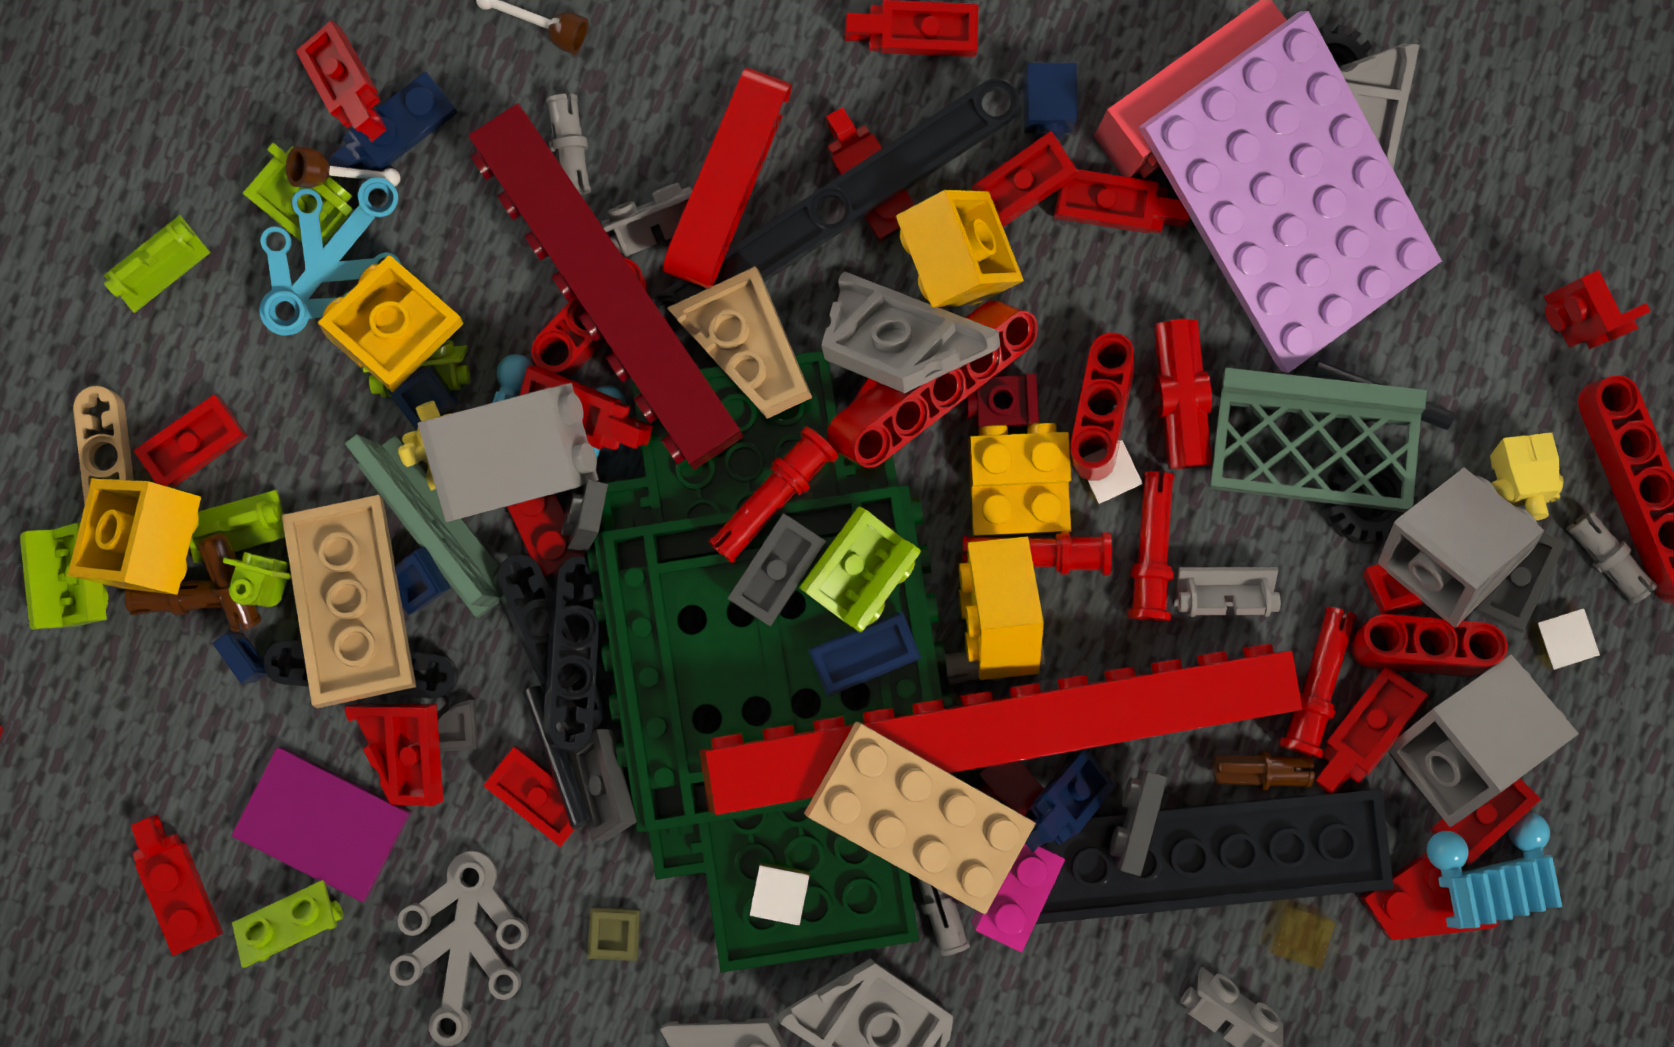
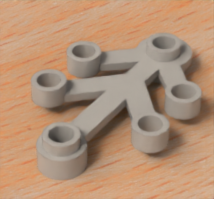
[390,851,529,1046]

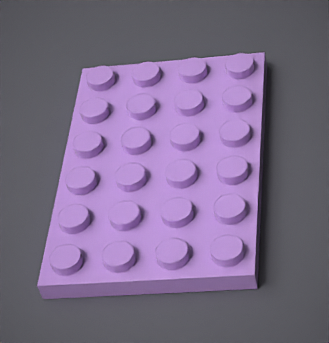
[1138,11,1442,373]

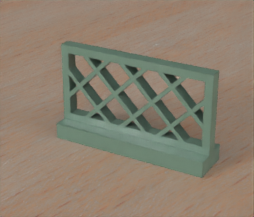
[1210,368,1427,512]
[345,434,515,618]

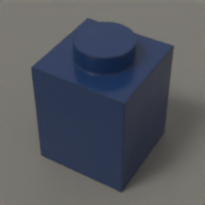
[1023,63,1077,140]

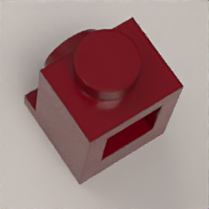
[965,374,1039,430]
[974,761,1044,816]

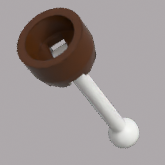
[476,0,589,55]
[286,146,400,188]

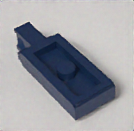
[327,71,458,181]
[1025,749,1116,852]

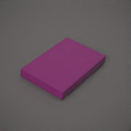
[231,746,412,903]

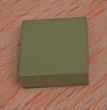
[587,907,641,961]

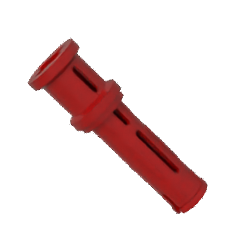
[708,426,839,563]
[1127,472,1175,622]
[962,531,1112,576]
[1278,607,1357,759]

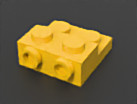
[318,255,463,392]
[968,423,1071,536]

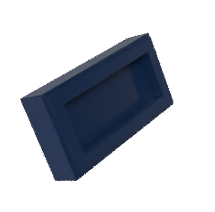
[809,612,921,697]

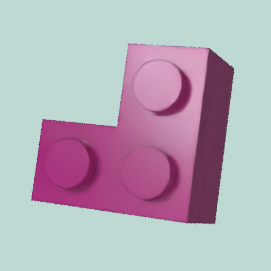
[971,844,1065,953]

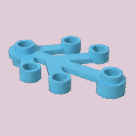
[259,177,401,336]

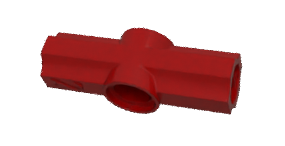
[1154,319,1212,470]

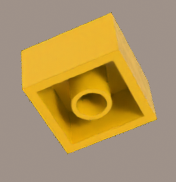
[896,190,1024,308]
[67,478,201,595]
[958,536,1044,680]

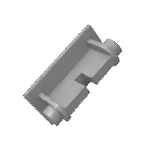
[601,183,692,257]
[1174,567,1281,617]
[1180,967,1284,1047]

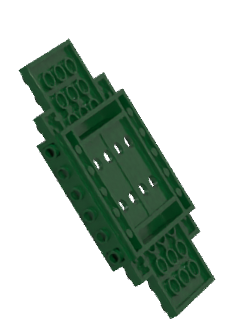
[587,350,955,973]

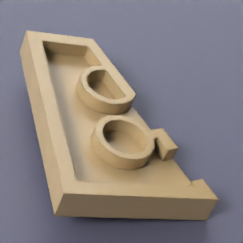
[667,266,812,418]

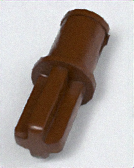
[199,533,262,632]
[1212,751,1315,790]

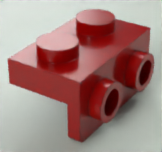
[1543,270,1651,350]

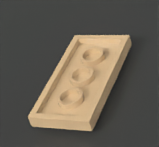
[282,495,416,708]
[804,721,1036,915]

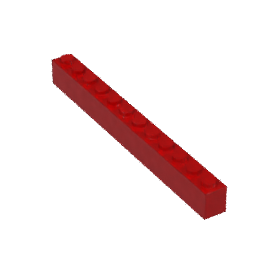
[699,643,1303,815]

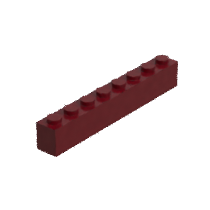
[468,103,743,471]

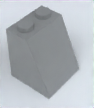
[417,383,598,522]
[1377,468,1545,628]
[1388,654,1579,827]

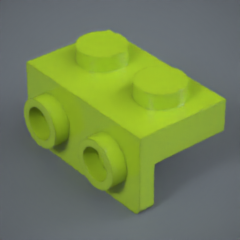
[243,143,354,248]
[799,506,921,632]
[20,522,108,630]

